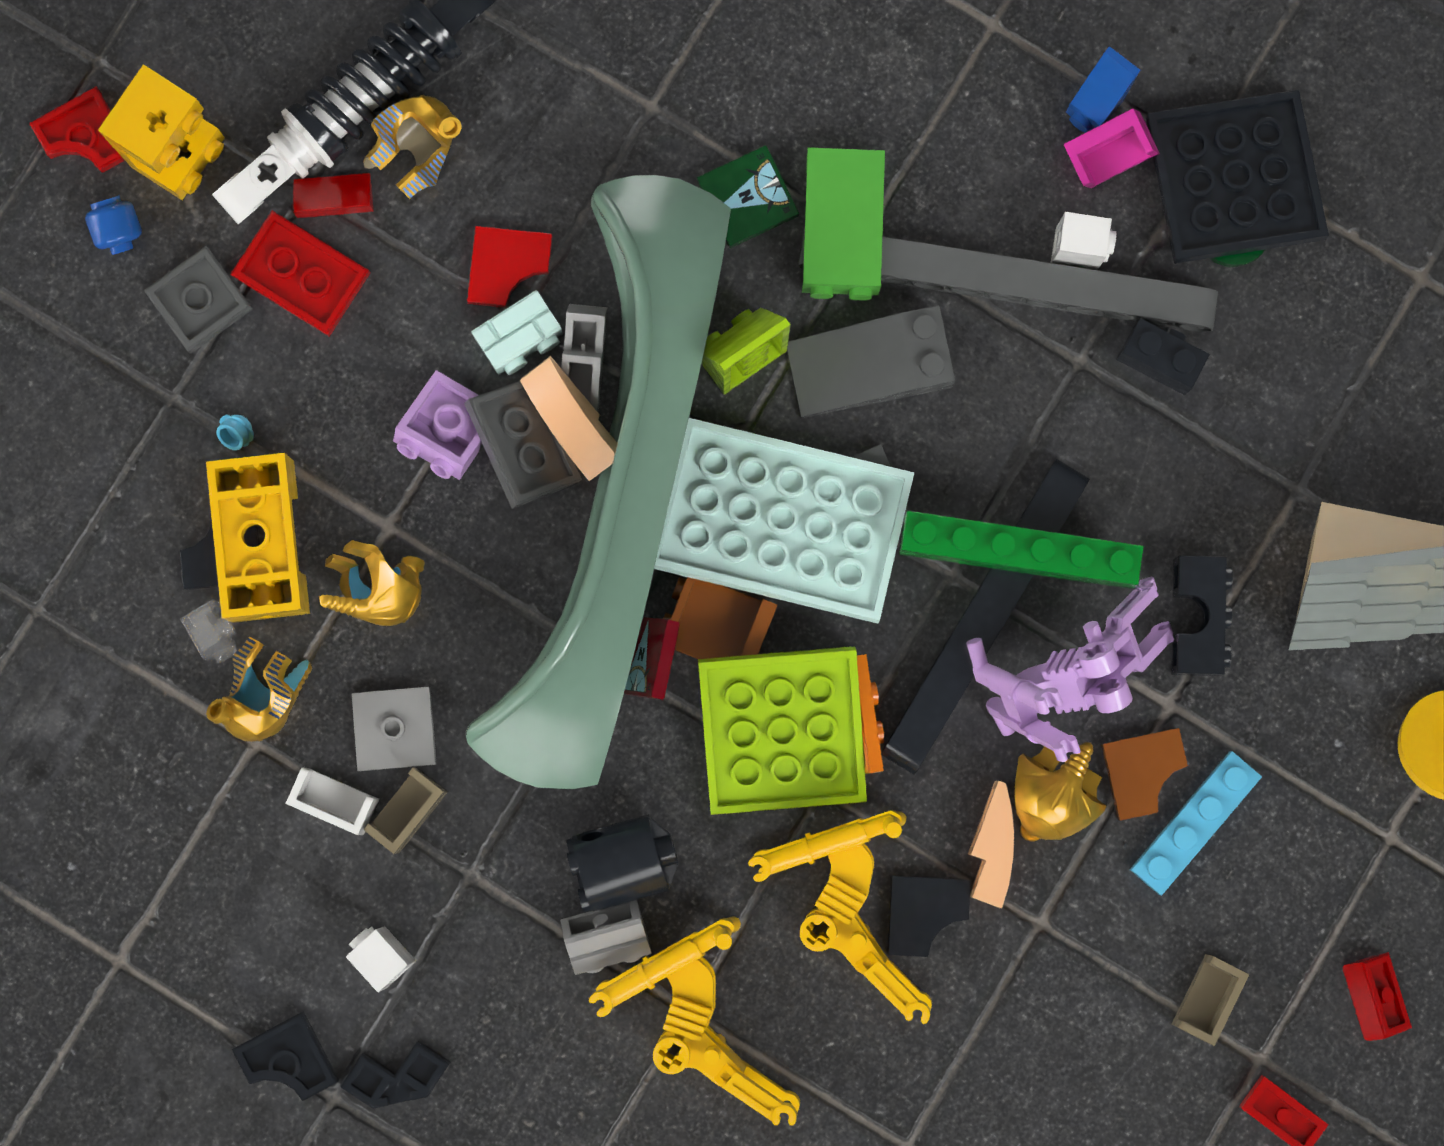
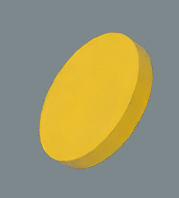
[1398,690,1444,800]

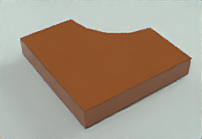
[1101,728,1188,821]

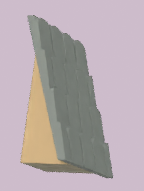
[1289,502,1444,650]

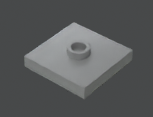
[352,687,437,771]

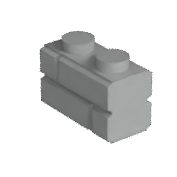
[560,900,651,975]

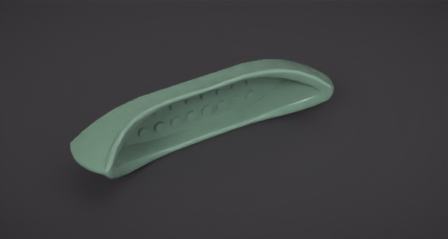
[466,175,731,789]

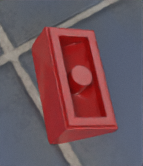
[293,173,374,218]
[1343,952,1412,1041]

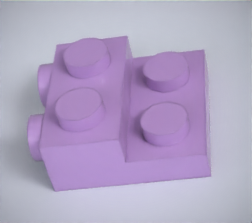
[393,370,482,480]

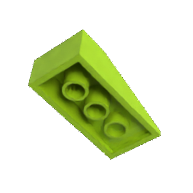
[701,307,791,395]

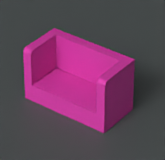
[1064,109,1159,188]

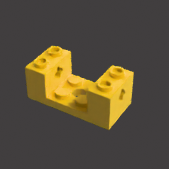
[98,64,225,200]
[206,453,310,623]

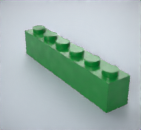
[899,511,1144,589]

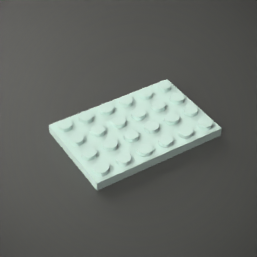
[654,418,914,624]

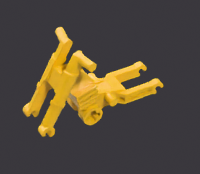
[748,810,932,1024]
[589,916,800,1125]

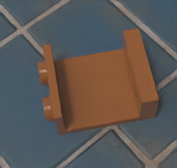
[663,576,778,659]

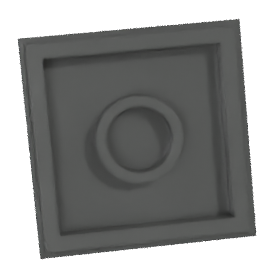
[144,246,253,354]

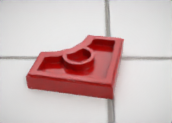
[29,86,125,173]
[467,226,553,308]

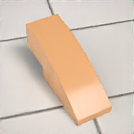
[520,356,618,481]
[968,781,1014,909]

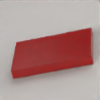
[230,210,370,337]

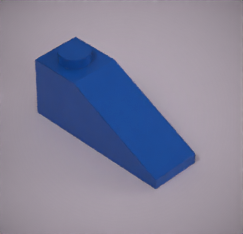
[1066,46,1141,133]

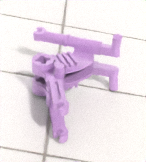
[966,577,1174,762]

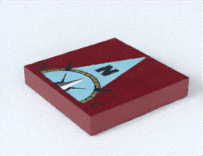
[624,617,680,700]

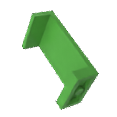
[802,148,885,300]

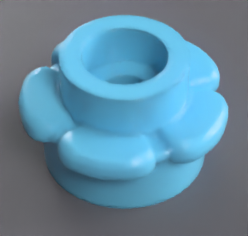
[216,414,254,450]

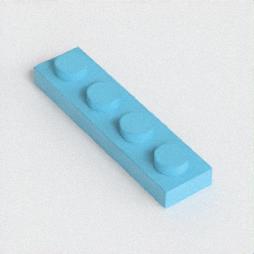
[1129,751,1262,896]

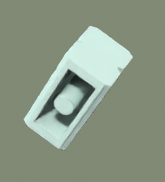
[471,290,563,375]

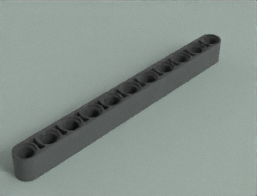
[798,227,1219,332]

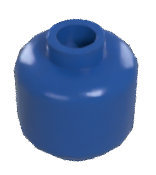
[85,195,142,255]

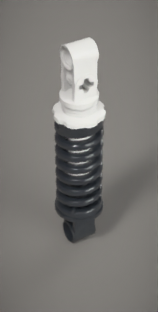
[212,0,497,224]

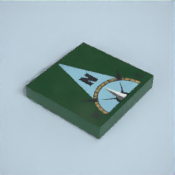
[697,145,799,248]

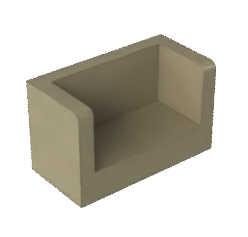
[363,767,448,854]
[1171,954,1249,1046]

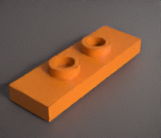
[857,654,884,774]

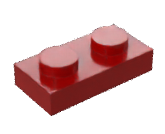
[1239,1075,1329,1146]

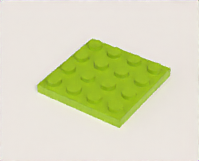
[698,646,867,815]

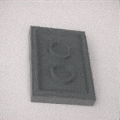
[464,381,582,509]

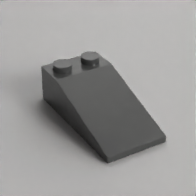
[787,305,955,418]

